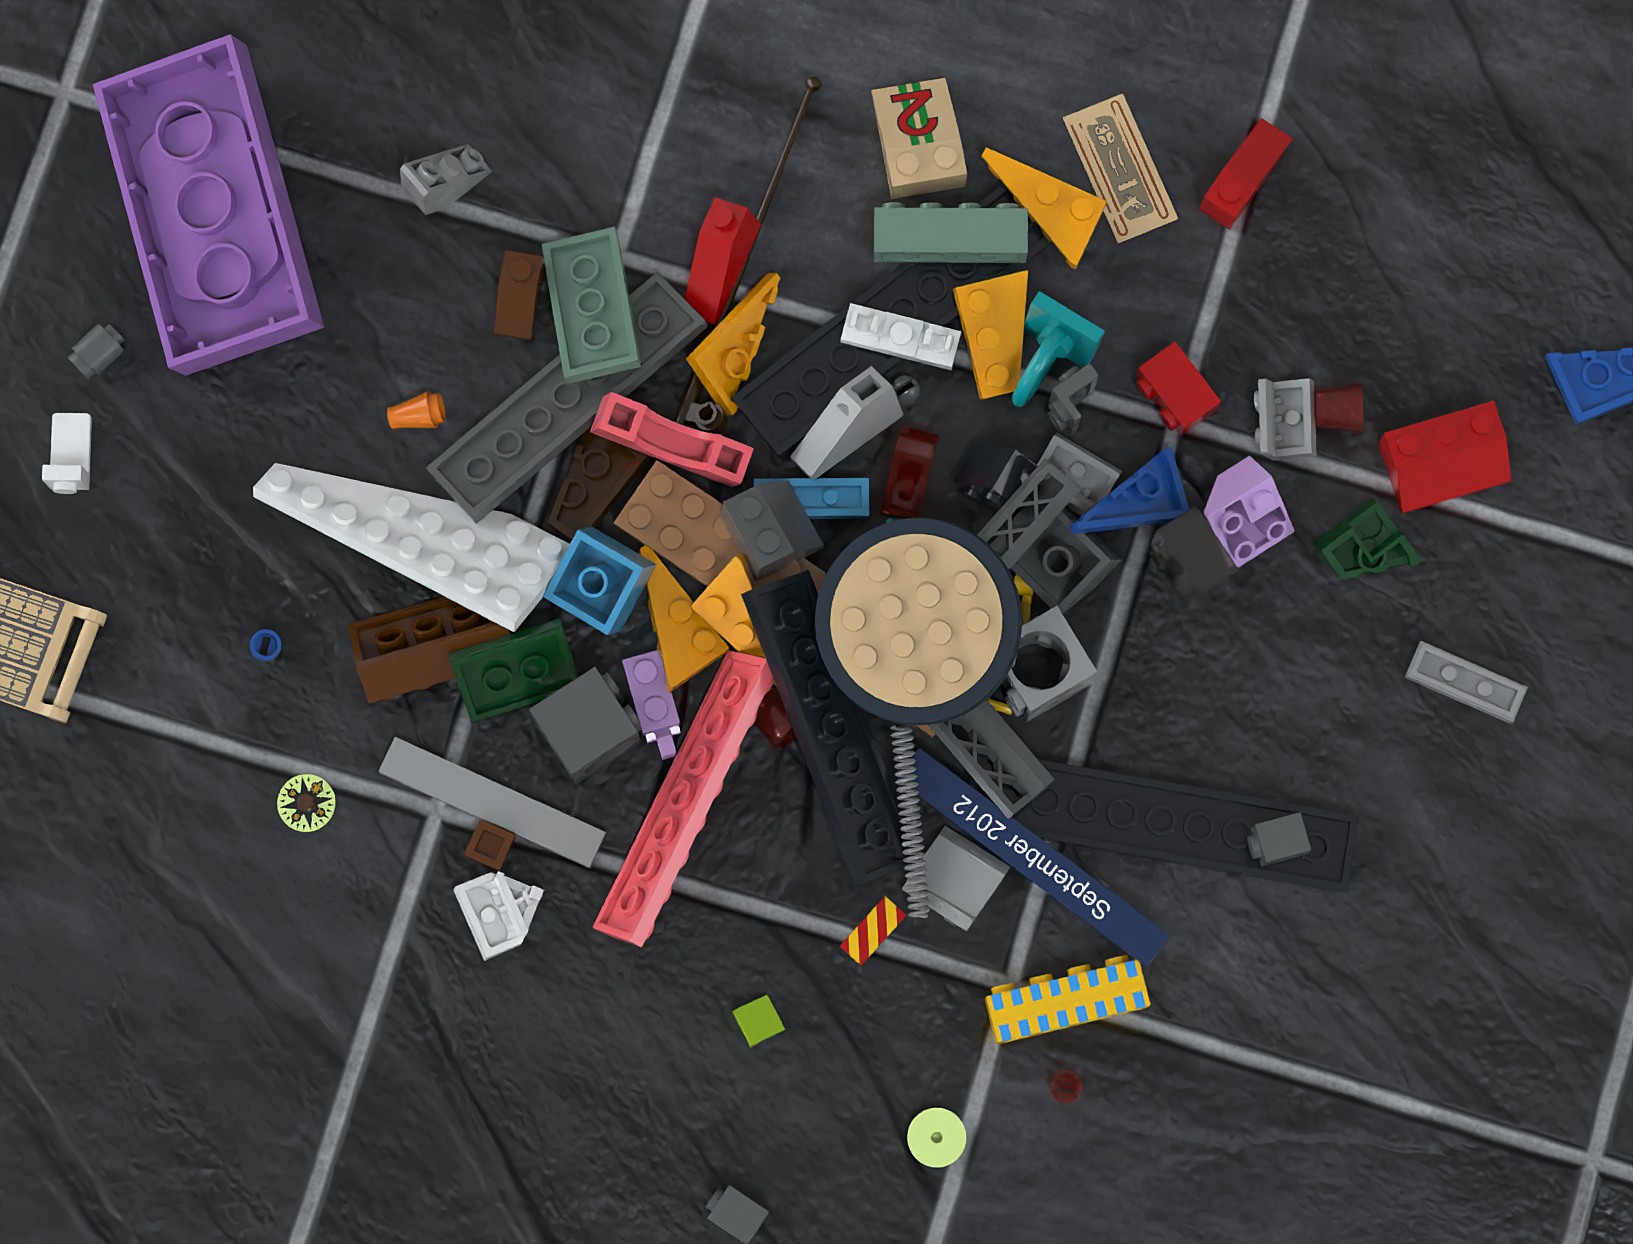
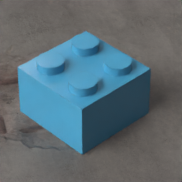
[543,526,657,635]

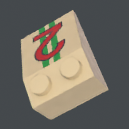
[871,78,967,199]

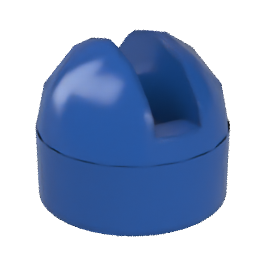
[249,629,281,661]

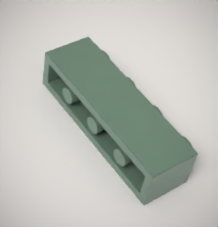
[874,202,1028,263]

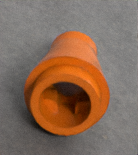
[387,391,446,429]

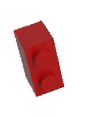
[1135,342,1221,436]

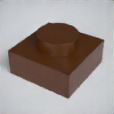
[464,819,516,872]

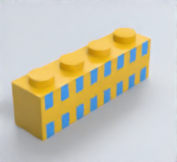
[984,955,1150,1045]

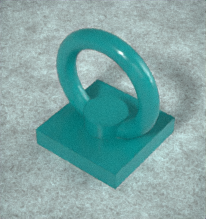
[1012,291,1105,407]

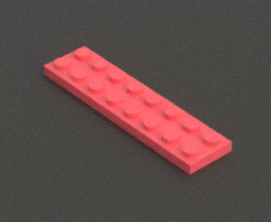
[592,650,774,948]

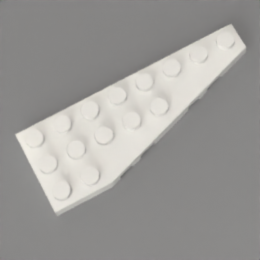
[253,463,570,632]

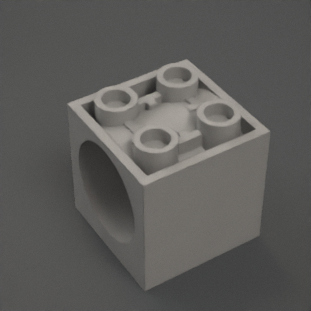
[1002,606,1097,723]

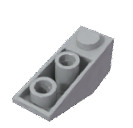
[790,366,904,481]

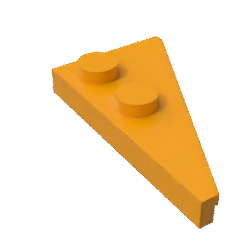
[982,147,1107,269]
[686,273,781,415]
[639,545,729,693]
[690,552,777,687]

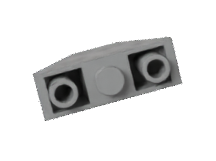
[400,144,492,215]

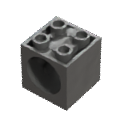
[529,667,642,784]

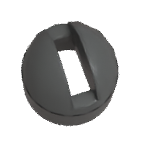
[891,375,920,408]

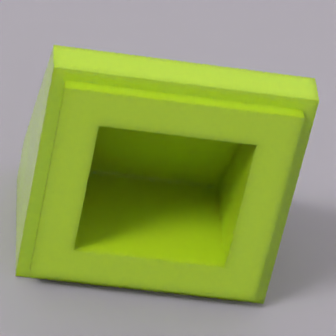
[732,995,785,1048]

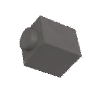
[1247,812,1311,866]
[706,1185,769,1244]

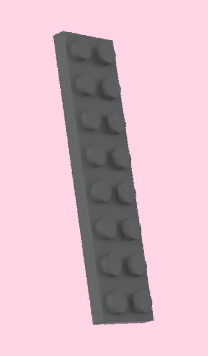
[426,272,708,524]

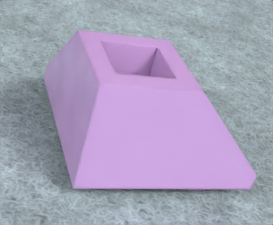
[1204,456,1295,572]

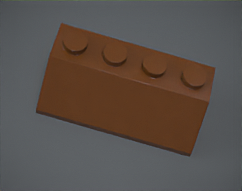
[348,596,511,703]

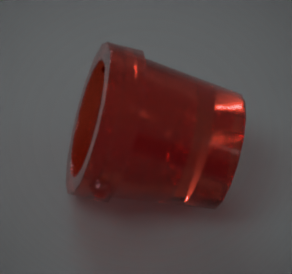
[1316,383,1363,433]
[753,688,797,751]

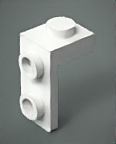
[42,413,92,494]

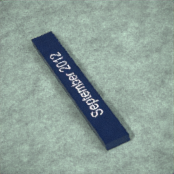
[896,748,1170,968]

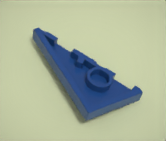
[1070,447,1191,535]

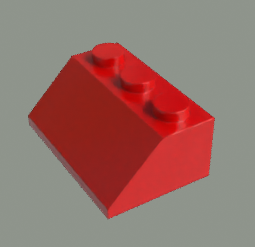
[1378,401,1511,514]

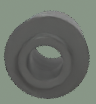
[67,323,124,380]

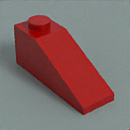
[1199,118,1293,230]
[685,198,761,326]

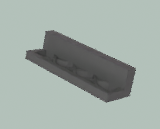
[977,459,1081,570]
[929,700,1055,819]

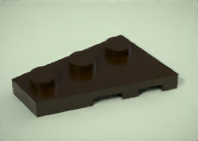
[548,426,651,541]

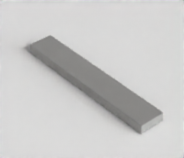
[378,737,606,869]

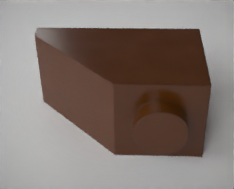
[494,250,546,341]

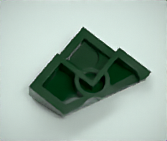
[1313,498,1422,580]

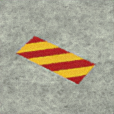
[840,896,907,965]

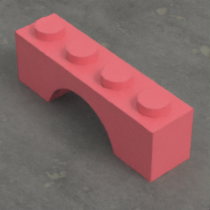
[590,392,754,487]

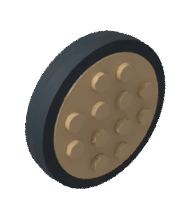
[815,518,1022,725]

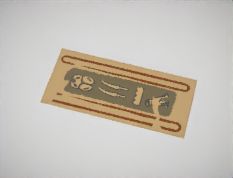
[1063,94,1178,243]

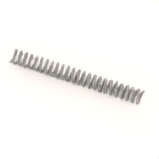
[890,725,930,918]

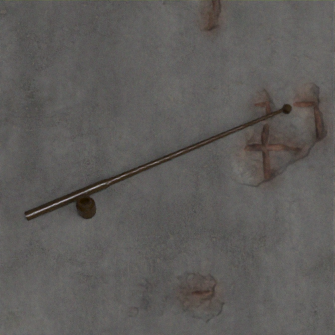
[658,77,822,469]

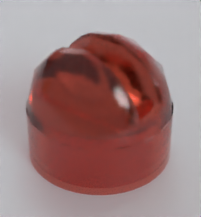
[1050,1070,1083,1104]

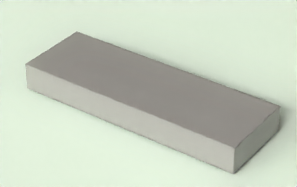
[1404,641,1528,724]

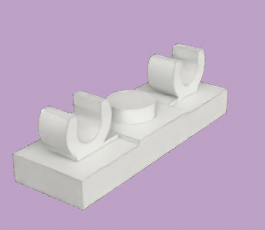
[841,303,961,370]

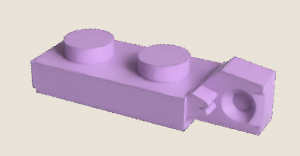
[622,650,681,760]

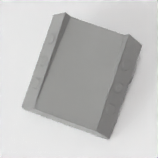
[902,826,1010,931]

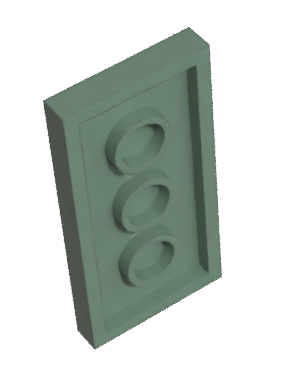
[542,227,642,384]

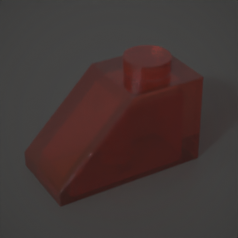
[881,426,939,519]

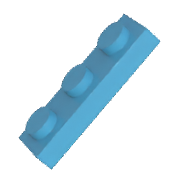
[754,478,869,519]

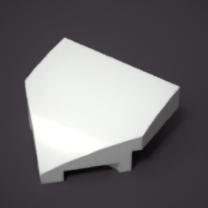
[453,871,544,961]

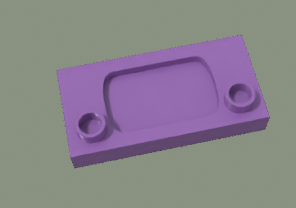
[93,34,324,376]

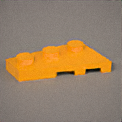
[953,270,1028,400]

